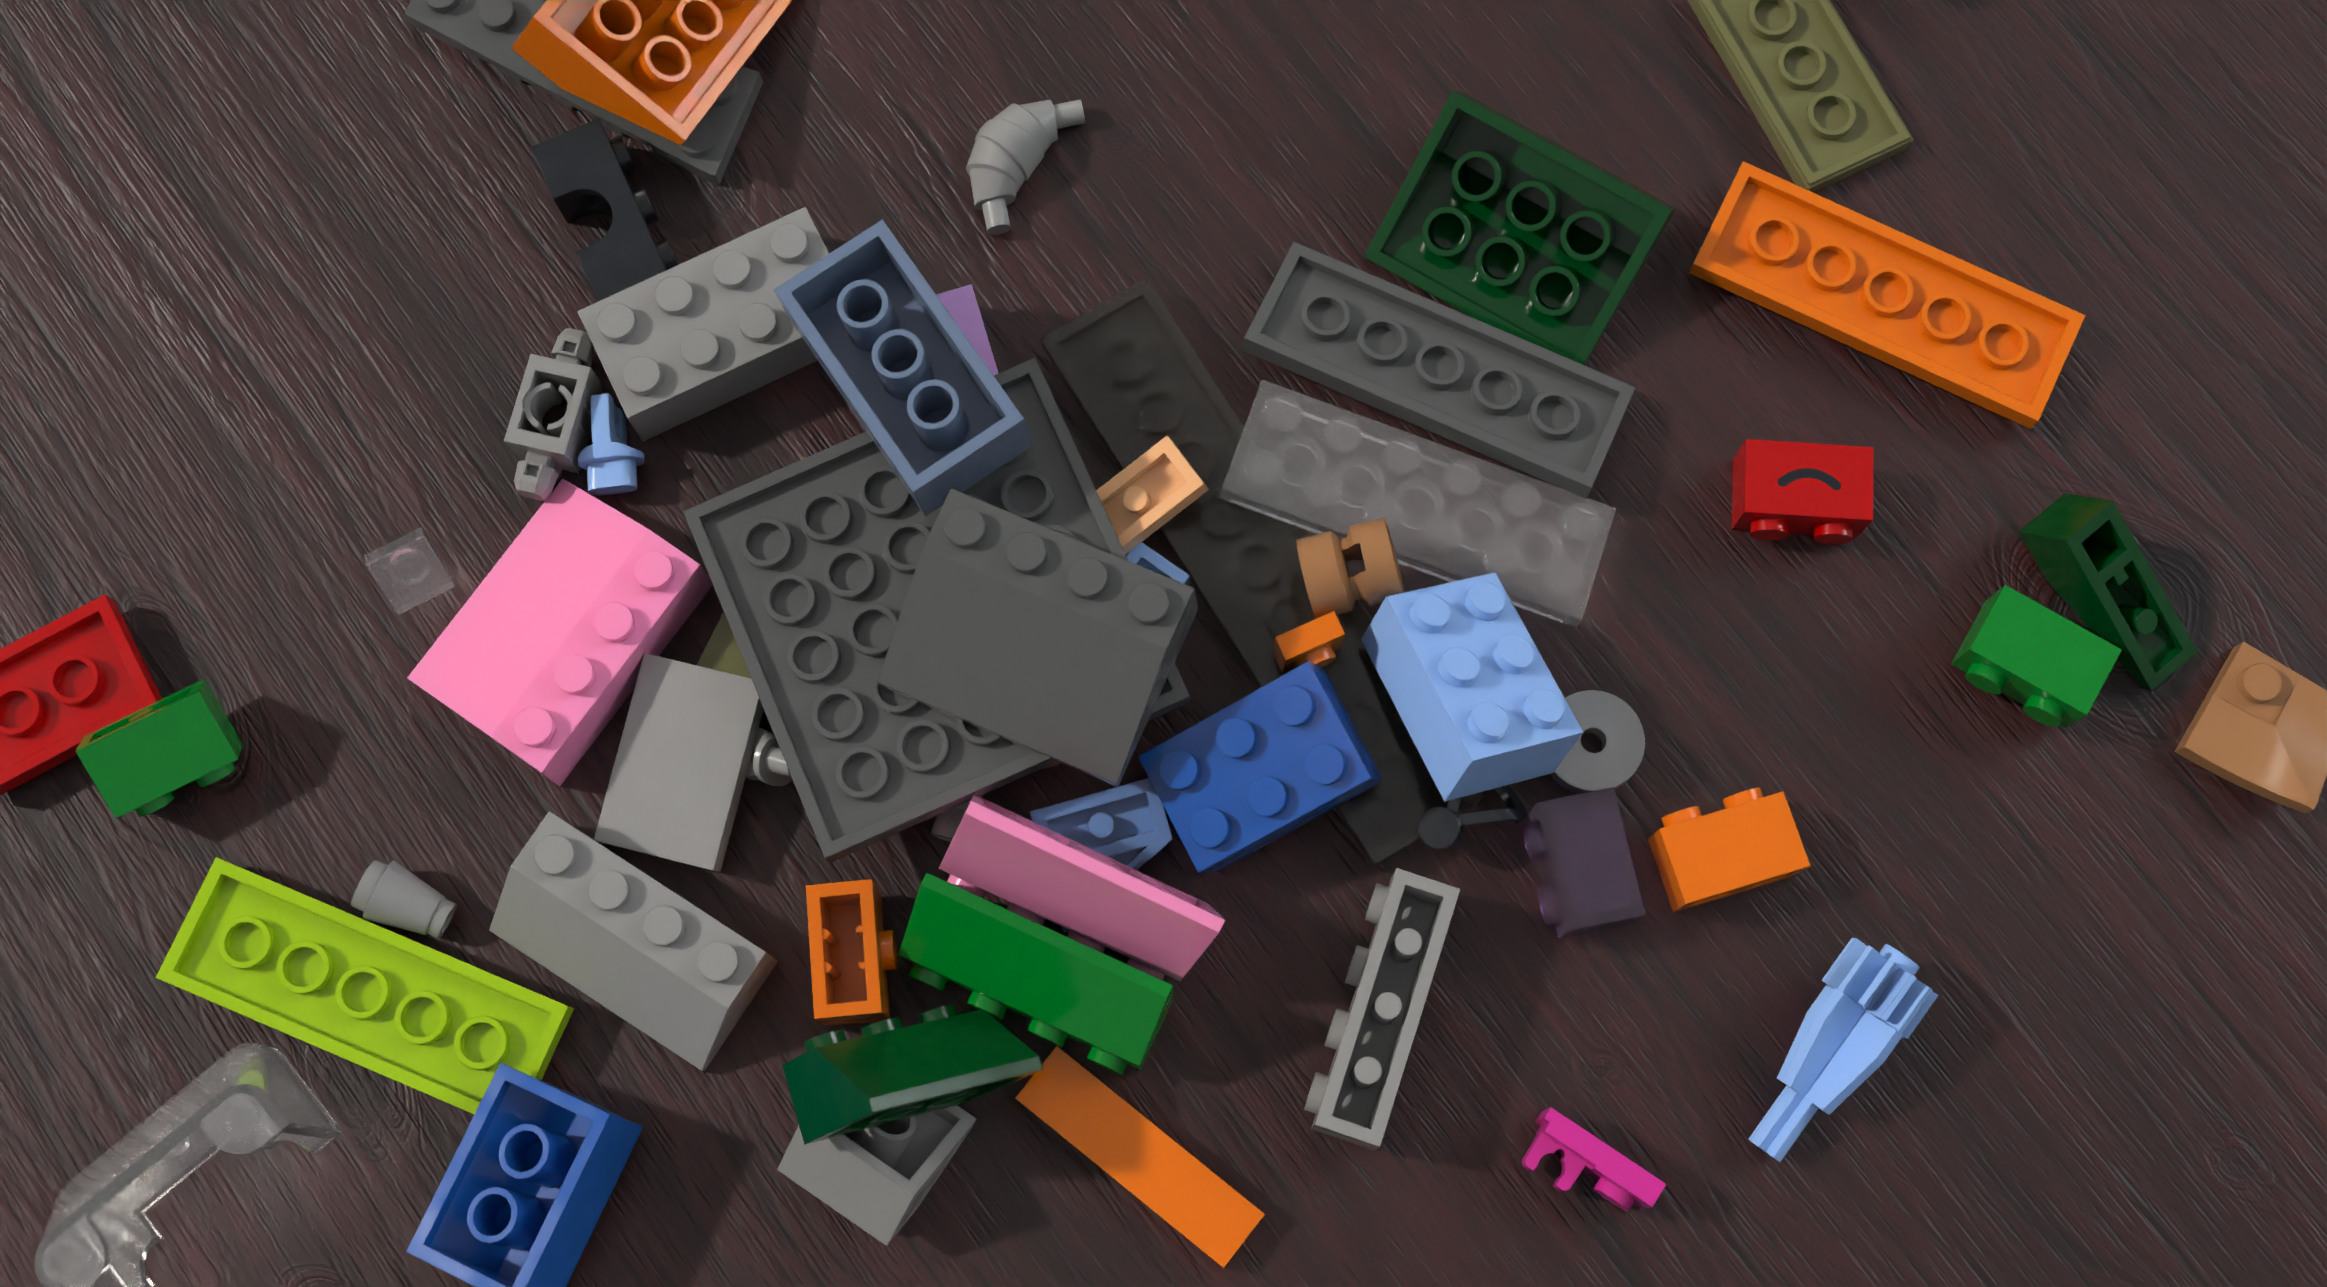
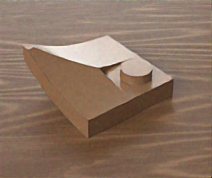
[2175,641,2327,813]

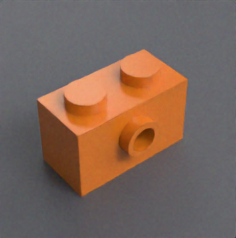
[806,879,898,1026]

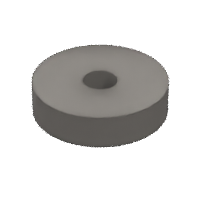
[1549,690,1645,796]

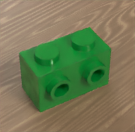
[1951,585,2122,728]
[75,678,243,819]

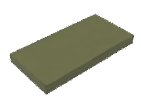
[1687,0,1914,193]

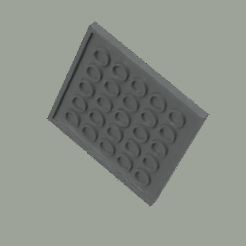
[683,357,1191,863]

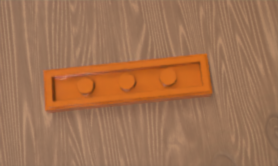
[1015,1046,1265,1268]

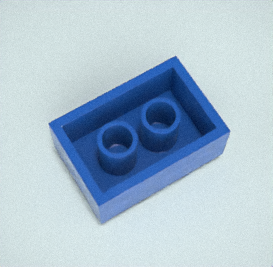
[1138,661,1384,873]

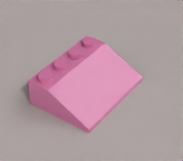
[407,479,713,787]
[938,795,1225,981]

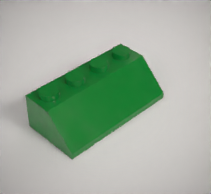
[898,873,1173,1075]

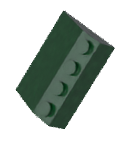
[1364,91,1677,365]

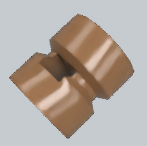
[1296,517,1404,619]

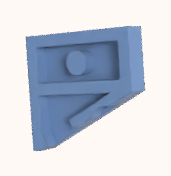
[1030,778,1173,933]

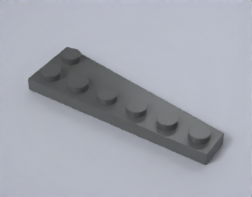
[405,0,763,186]

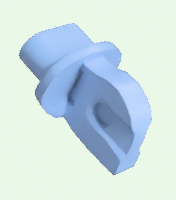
[577,393,645,495]

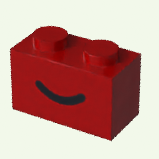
[1732,439,1874,545]

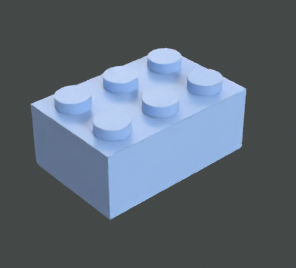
[1361,573,1584,802]

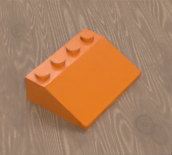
[511,0,792,145]

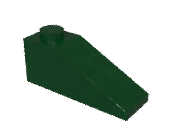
[2018,493,2198,691]

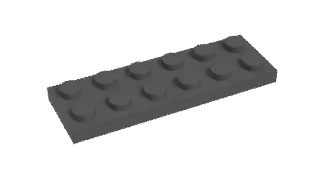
[1242,242,1636,499]

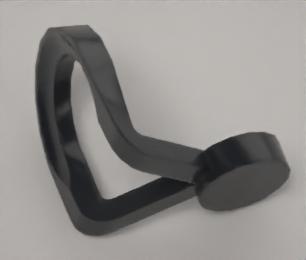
[1418,785,1528,849]

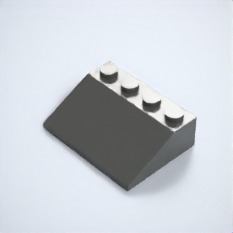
[877,488,1198,787]

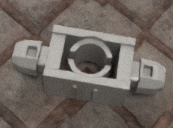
[504,328,604,501]

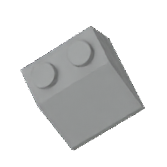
[777,1106,977,1246]

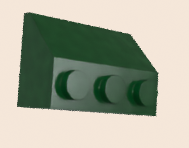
[782,1005,1043,1145]

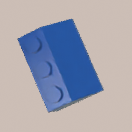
[406,1063,643,1287]

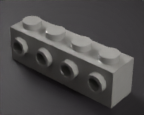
[1304,868,1460,1150]

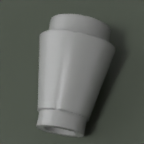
[351,859,457,939]

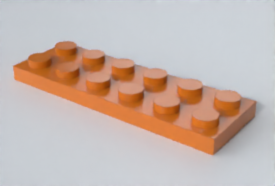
[1689,161,2086,429]

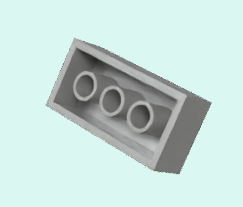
[577,207,829,442]

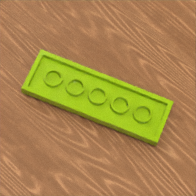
[155,857,574,1114]

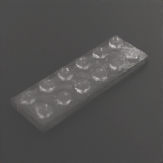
[1219,380,1616,628]

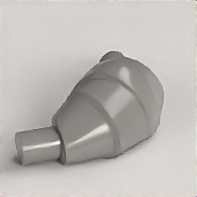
[966,99,1086,235]

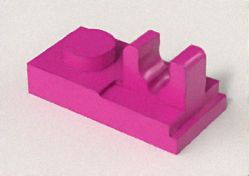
[1522,1107,1666,1212]

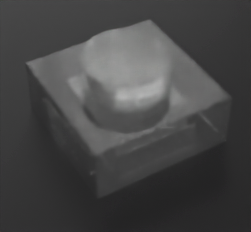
[364,527,455,615]

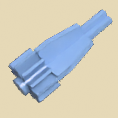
[1749,937,1938,1162]

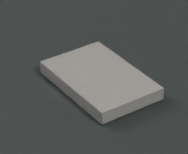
[594,653,764,872]

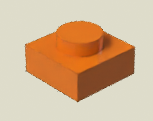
[1272,611,1345,674]

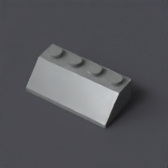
[489,811,778,1072]

